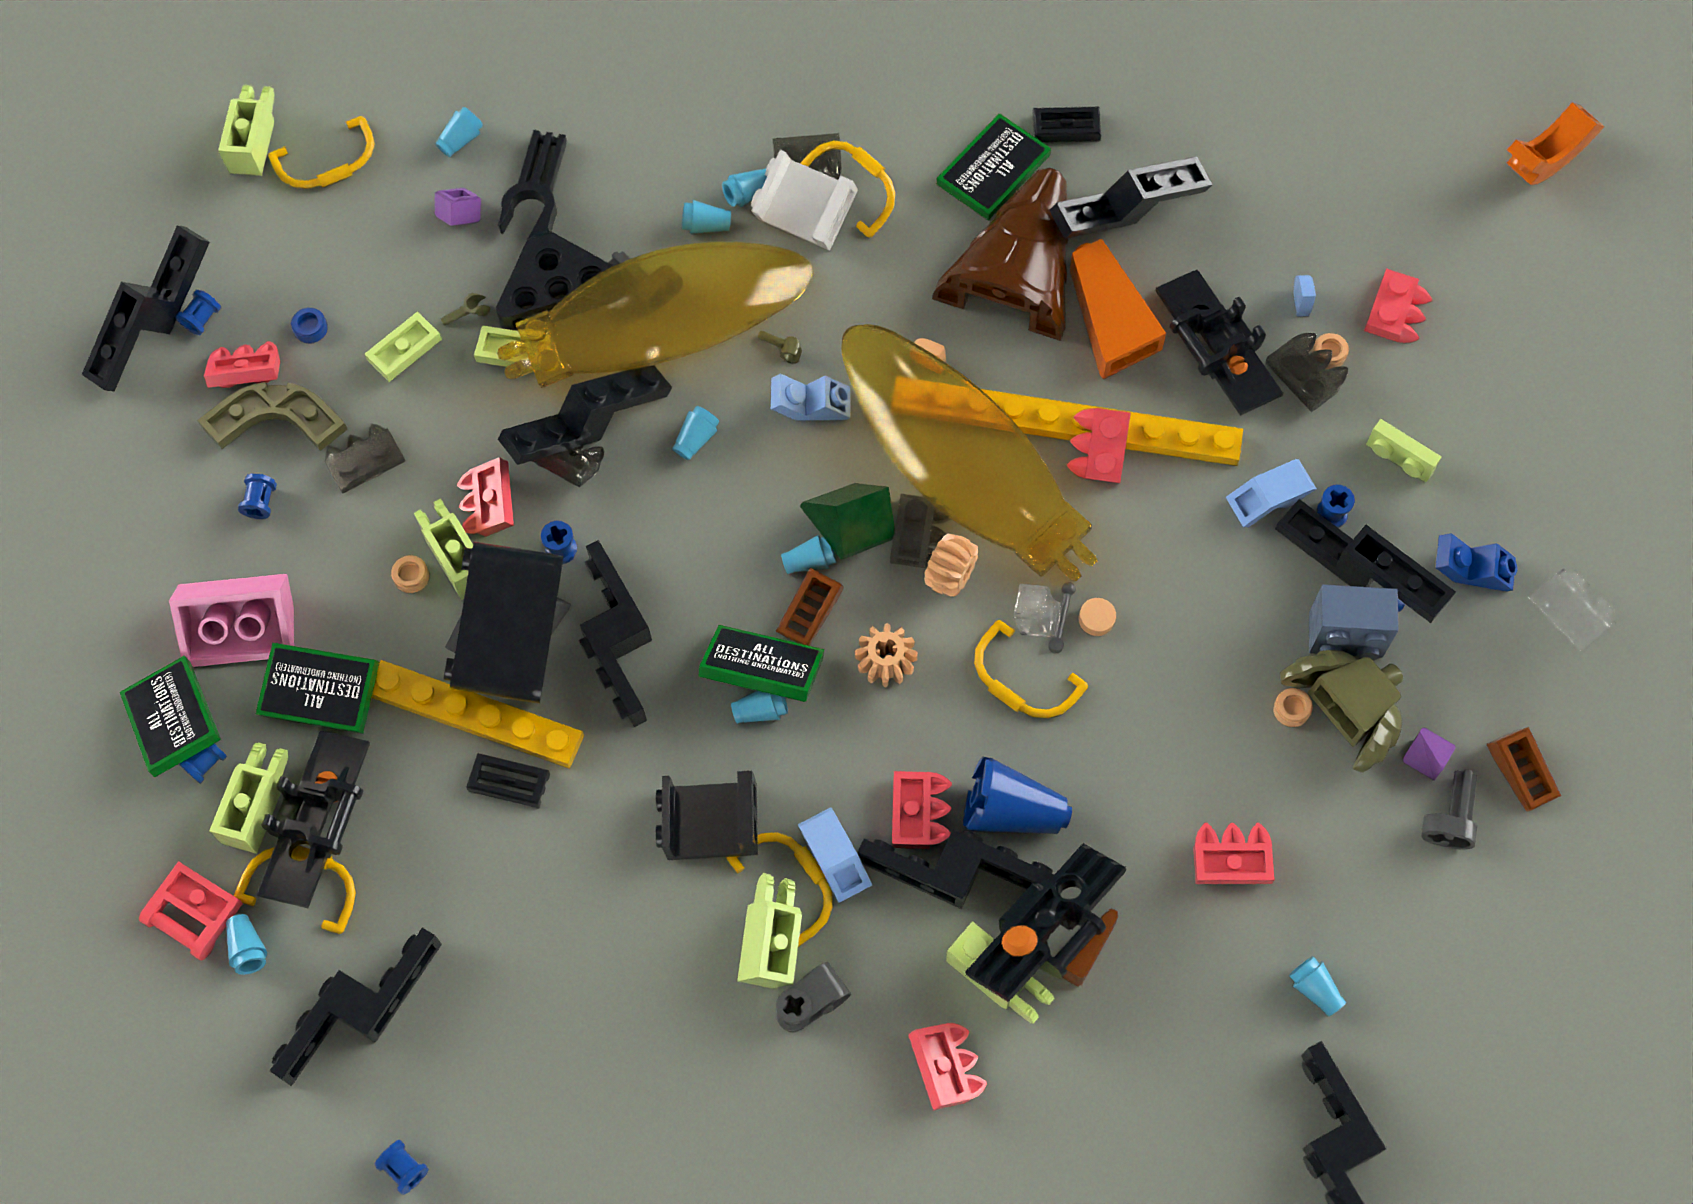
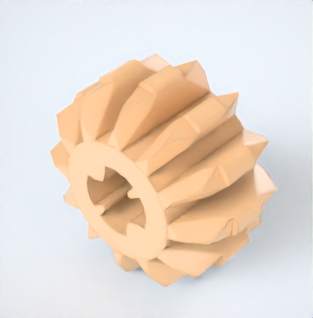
[924,533,978,597]
[855,623,918,688]

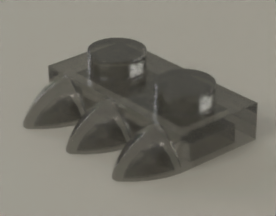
[772,133,842,180]
[1266,333,1348,413]
[324,423,406,494]
[532,445,604,488]
[890,493,954,568]

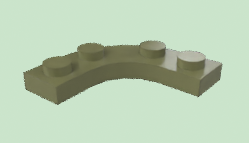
[197,382,348,451]

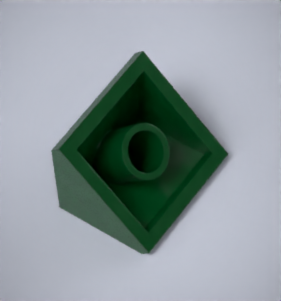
[800,483,896,560]

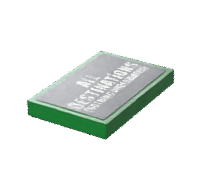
[936,113,1051,221]
[698,625,824,702]
[255,642,380,734]
[120,655,221,778]

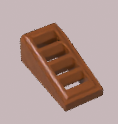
[776,568,844,646]
[1487,727,1561,811]
[1063,908,1119,987]

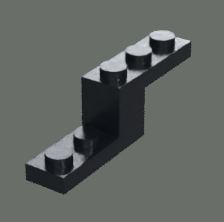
[1049,157,1213,239]
[81,225,210,392]
[498,363,672,465]
[1275,499,1456,623]
[578,540,652,727]
[857,830,1054,909]
[269,927,442,1086]
[1301,1041,1387,1204]

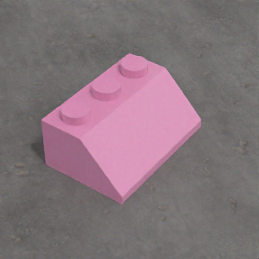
[169,574,294,667]

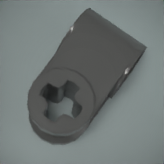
[776,962,851,1032]

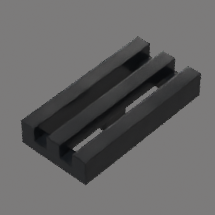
[1033,106,1101,142]
[518,130,567,192]
[466,753,550,809]

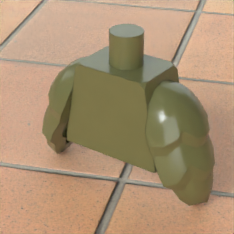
[1280,650,1403,772]

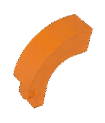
[1507,102,1605,185]

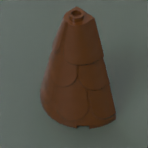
[932,168,1069,341]

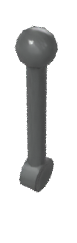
[1049,582,1076,653]

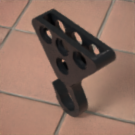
[496,181,626,332]

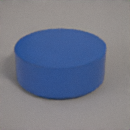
[291,307,328,343]

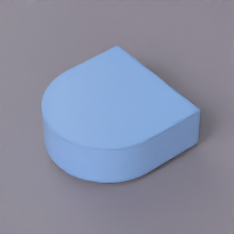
[1294,275,1316,317]

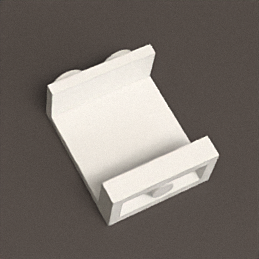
[751,150,858,251]

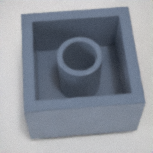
[1309,584,1398,660]

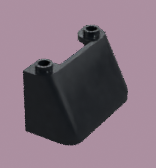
[443,542,564,704]

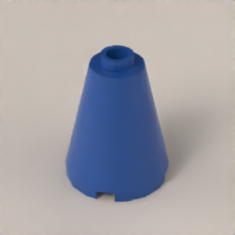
[963,756,1072,834]

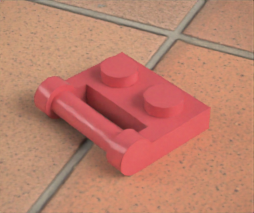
[139,861,243,961]

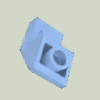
[771,373,851,421]
[1226,459,1317,527]
[798,807,872,903]

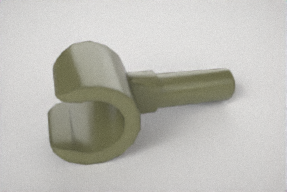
[441,293,491,325]
[758,330,802,364]

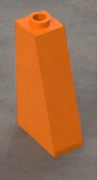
[1069,238,1166,379]

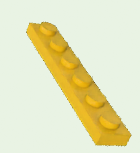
[372,660,584,769]

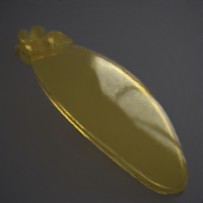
[497,242,814,388]
[841,324,1098,582]

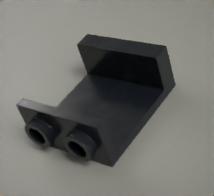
[655,770,758,860]

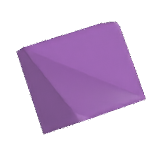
[435,188,481,226]
[1403,727,1456,781]

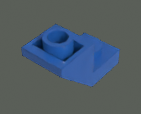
[1435,533,1517,592]

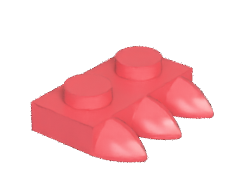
[1364,268,1432,343]
[204,341,281,388]
[1067,408,1131,483]
[457,457,514,537]
[892,771,952,849]
[1193,823,1275,884]
[908,1023,987,1110]

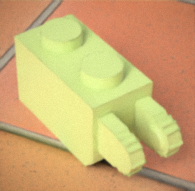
[218,85,275,176]
[414,498,473,600]
[209,742,289,854]
[737,873,802,989]
[946,921,1055,1024]

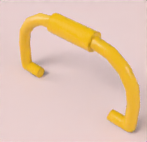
[268,116,375,189]
[800,141,895,238]
[974,620,1088,719]
[726,832,833,947]
[233,845,356,934]

